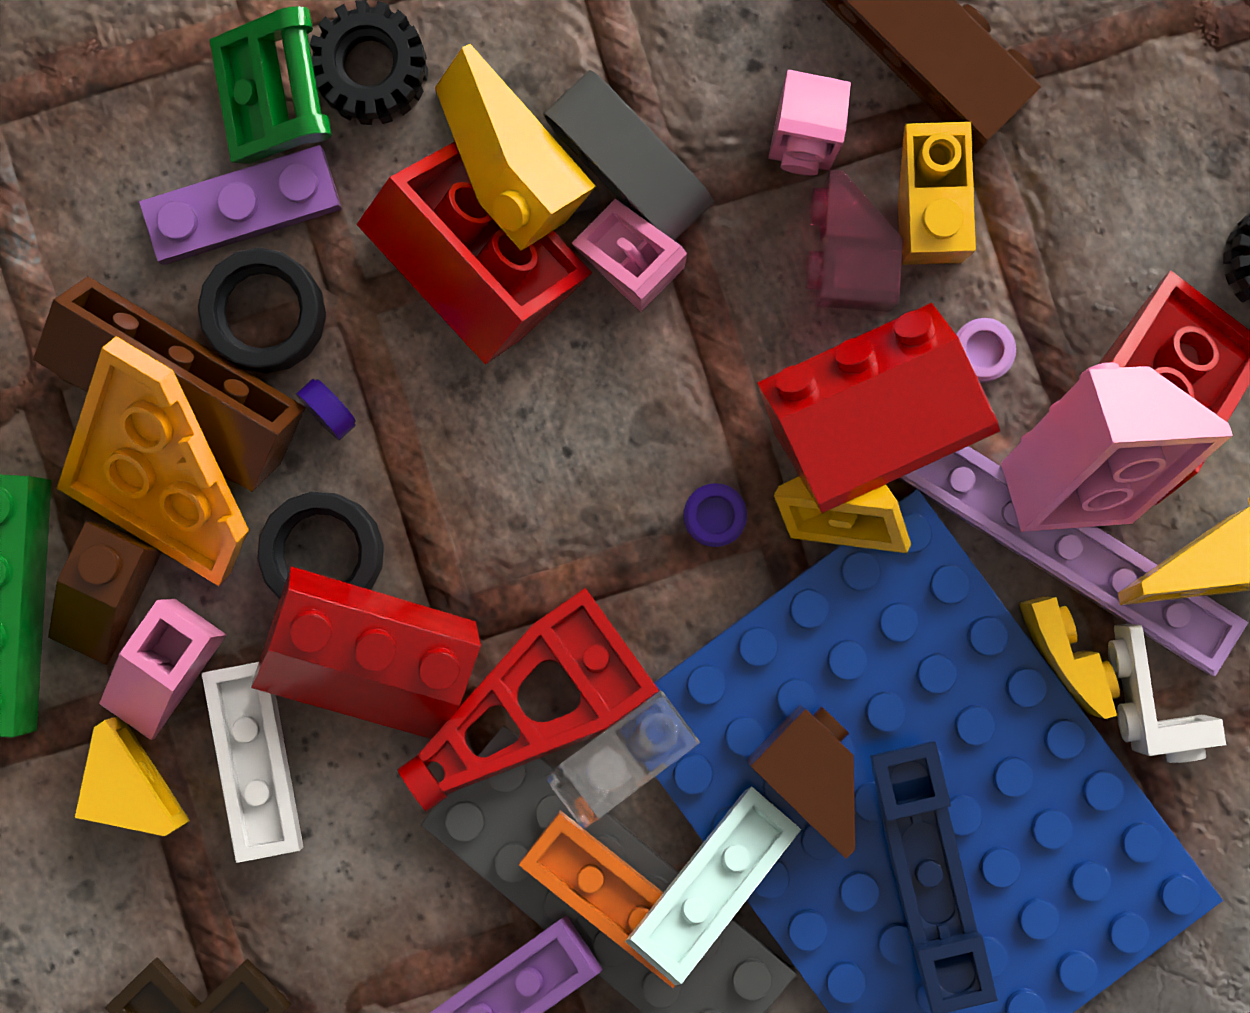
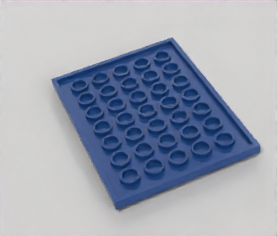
[618,489,1223,1013]

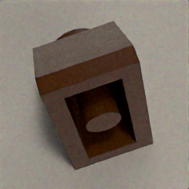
[48,521,162,664]
[747,704,855,859]

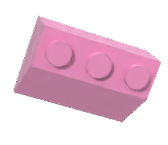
[1001,363,1233,532]

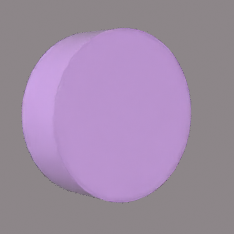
[955,318,1016,383]

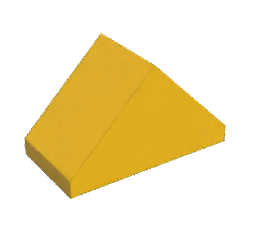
[774,476,911,553]
[75,717,190,836]

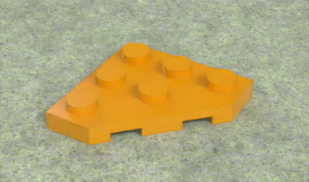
[57,336,249,586]

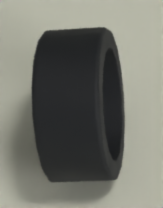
[198,248,326,373]
[257,492,384,600]

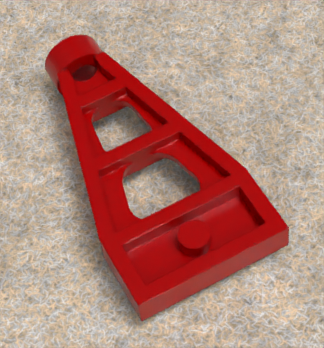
[397,588,660,812]

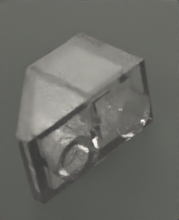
[545,690,701,829]

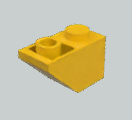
[898,122,976,265]

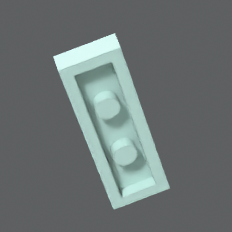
[625,786,801,986]

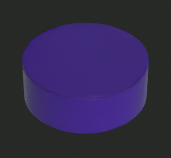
[296,379,356,441]
[683,483,747,547]

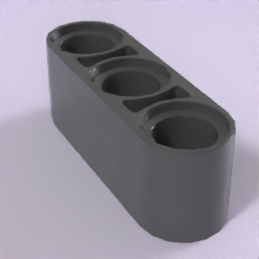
[543,70,714,241]

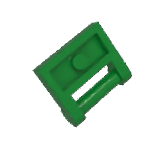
[209,6,332,164]

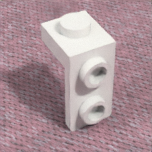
[1108,624,1226,763]

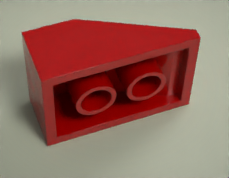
[1098,270,1250,505]

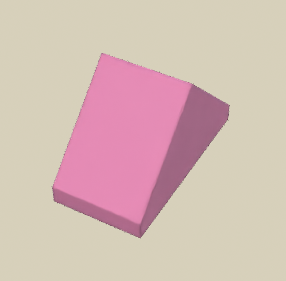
[572,199,687,312]

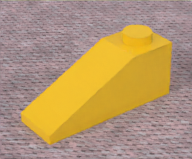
[434,44,596,251]
[1118,497,1250,605]

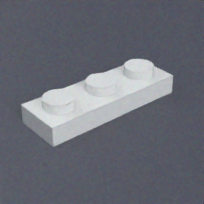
[202,662,303,863]

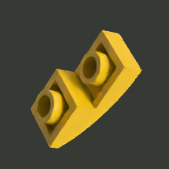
[1019,596,1120,719]

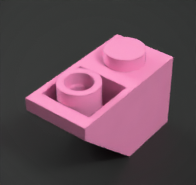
[768,70,851,176]
[99,599,227,740]

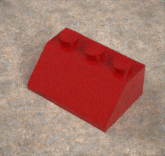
[356,142,592,365]
[757,303,1000,513]
[251,566,481,739]

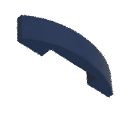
[870,741,998,1013]

